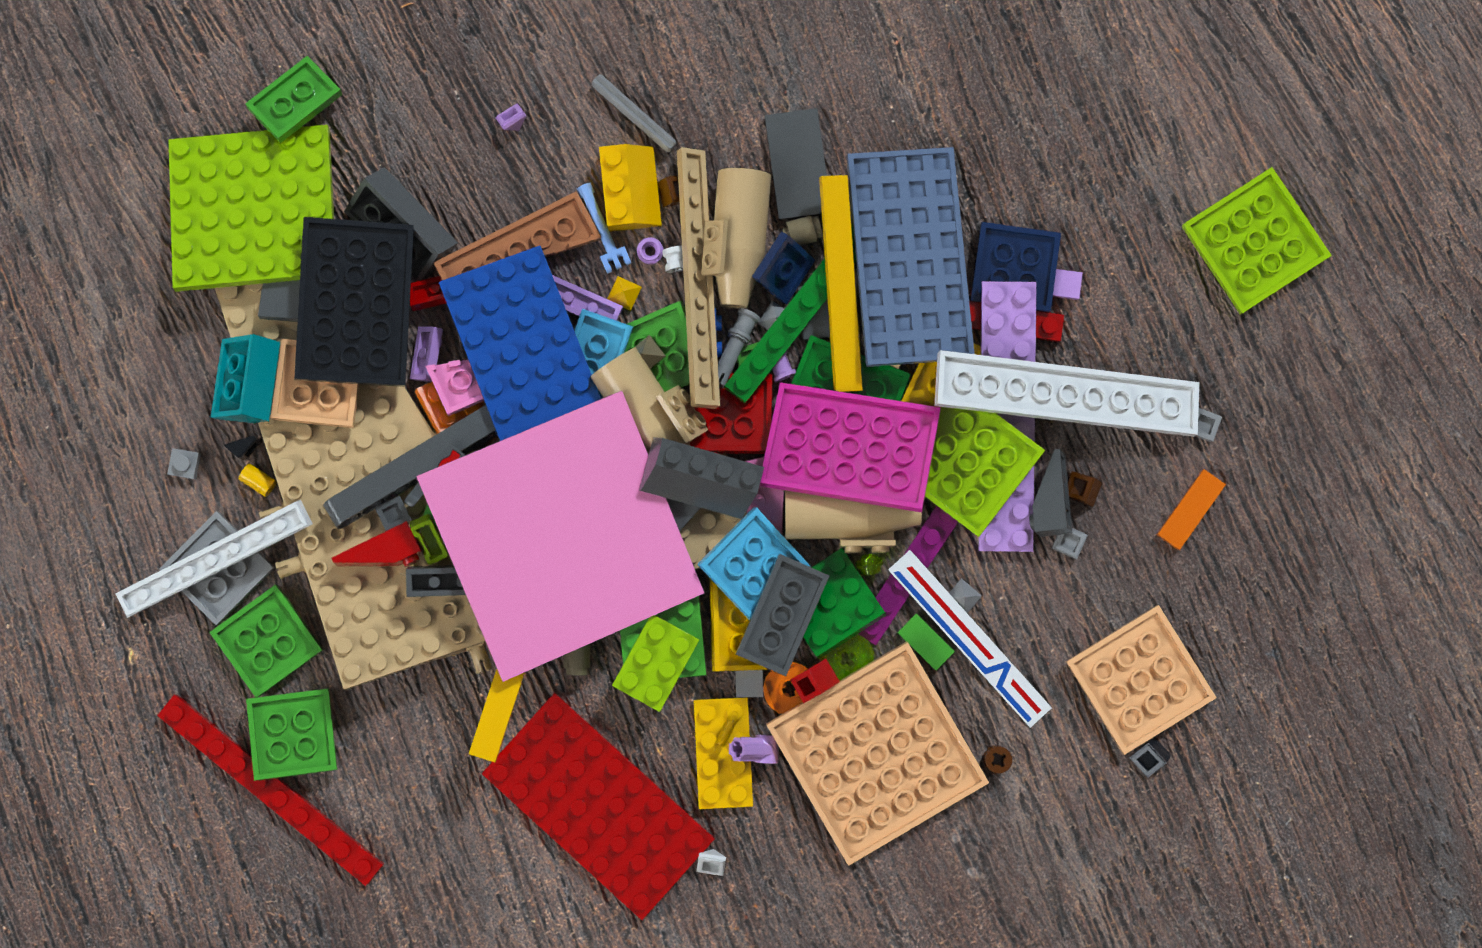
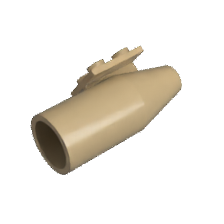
[590,347,708,455]
[785,490,922,553]

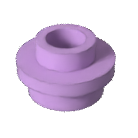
[637,238,663,265]

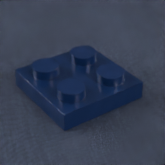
[752,232,815,304]

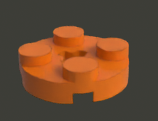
[763,662,808,714]

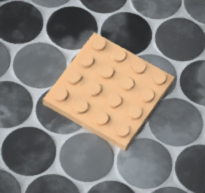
[1065,605,1216,755]

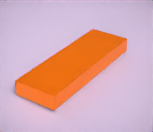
[1156,469,1226,550]

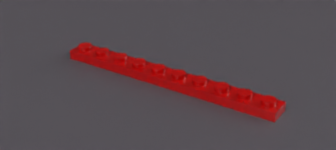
[157,694,384,886]

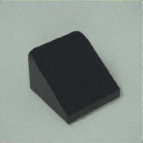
[224,435,262,460]
[1129,737,1171,778]

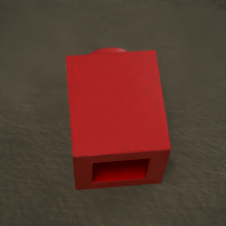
[790,659,840,703]

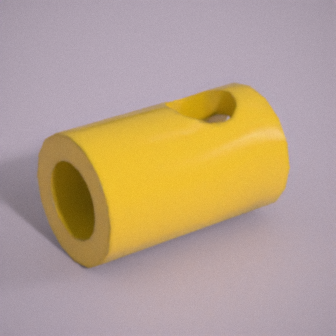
[238,463,277,497]

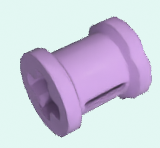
[772,351,796,383]

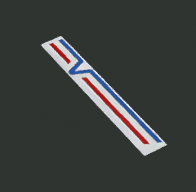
[888,550,1052,728]

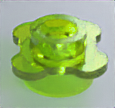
[855,554,884,575]

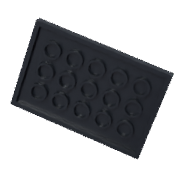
[294,217,414,387]

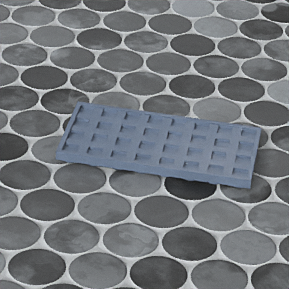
[846,147,975,367]

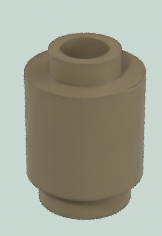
[782,216,823,246]
[563,644,590,675]

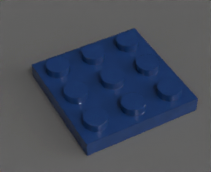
[970,222,1061,313]

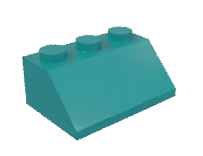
[210,334,280,423]

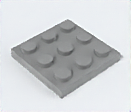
[159,511,275,626]

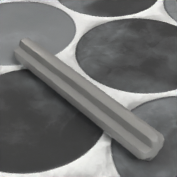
[592,74,677,152]

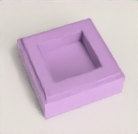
[1053,269,1083,300]

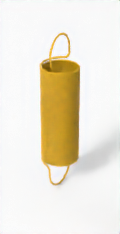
[714,711,738,753]

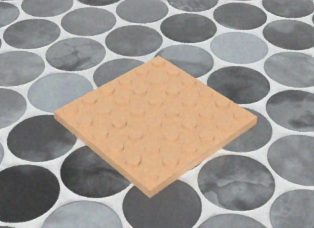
[766,641,989,866]

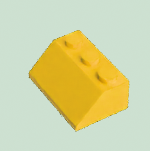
[599,144,662,232]

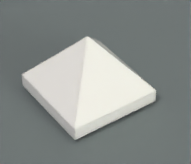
[697,849,726,876]

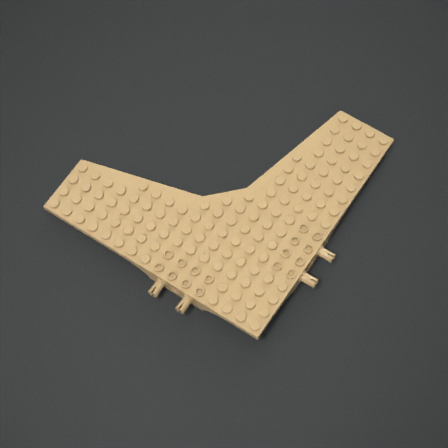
[215,284,747,690]

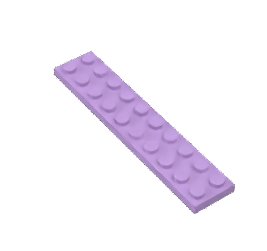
[978,281,1036,552]

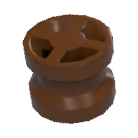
[983,745,1012,773]

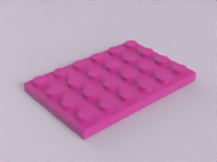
[760,382,941,513]

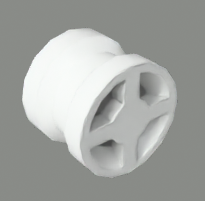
[662,245,683,273]

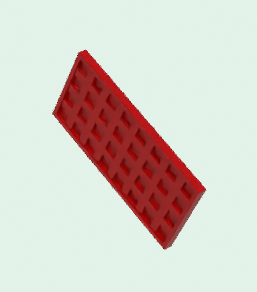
[481,693,715,920]

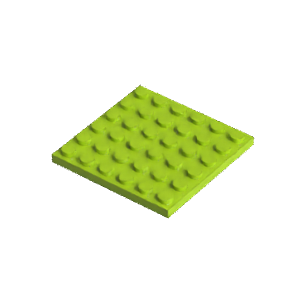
[169,124,334,292]

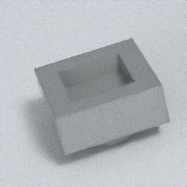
[167,448,201,480]

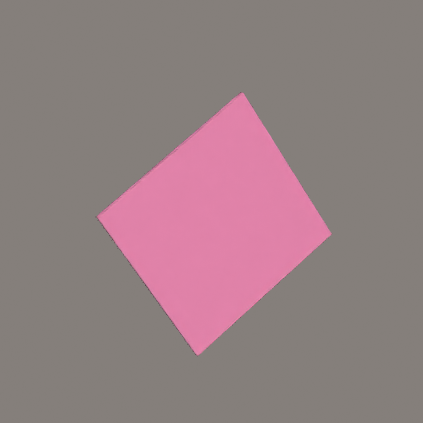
[416,391,704,682]

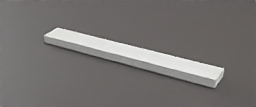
[116,500,313,618]

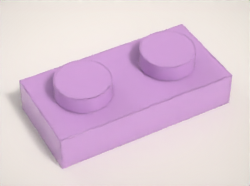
[410,327,443,382]

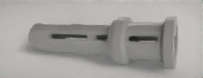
[718,308,760,389]

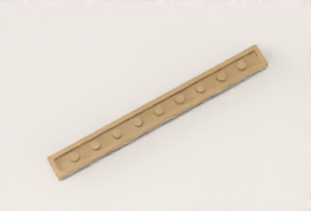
[677,147,720,409]

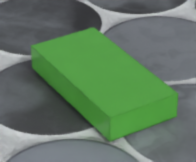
[897,614,955,671]

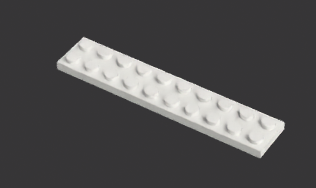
[934,350,1199,437]

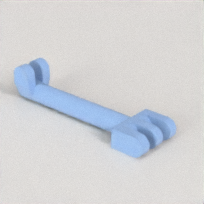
[576,183,632,274]

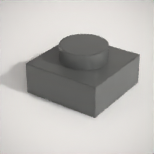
[375,495,412,531]

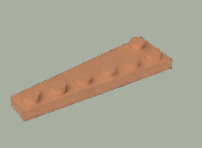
[433,191,601,280]

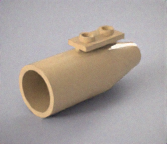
[701,168,771,309]

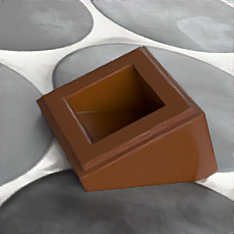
[658,175,680,207]
[1068,471,1102,507]

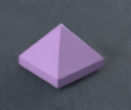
[495,103,526,131]

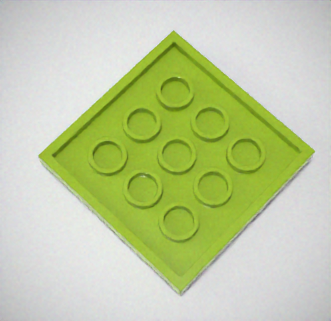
[1181,167,1332,315]
[925,407,1045,537]

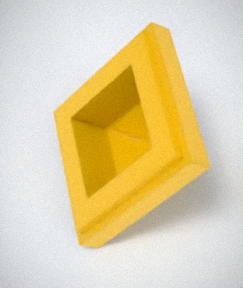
[607,276,642,311]

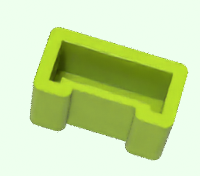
[410,514,448,565]

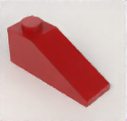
[331,521,423,567]

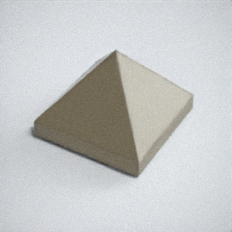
[635,335,666,369]

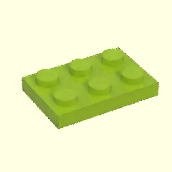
[612,615,700,712]

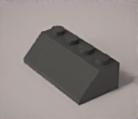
[344,167,458,282]
[639,437,764,519]

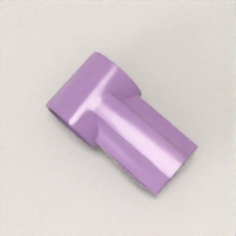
[729,735,779,764]

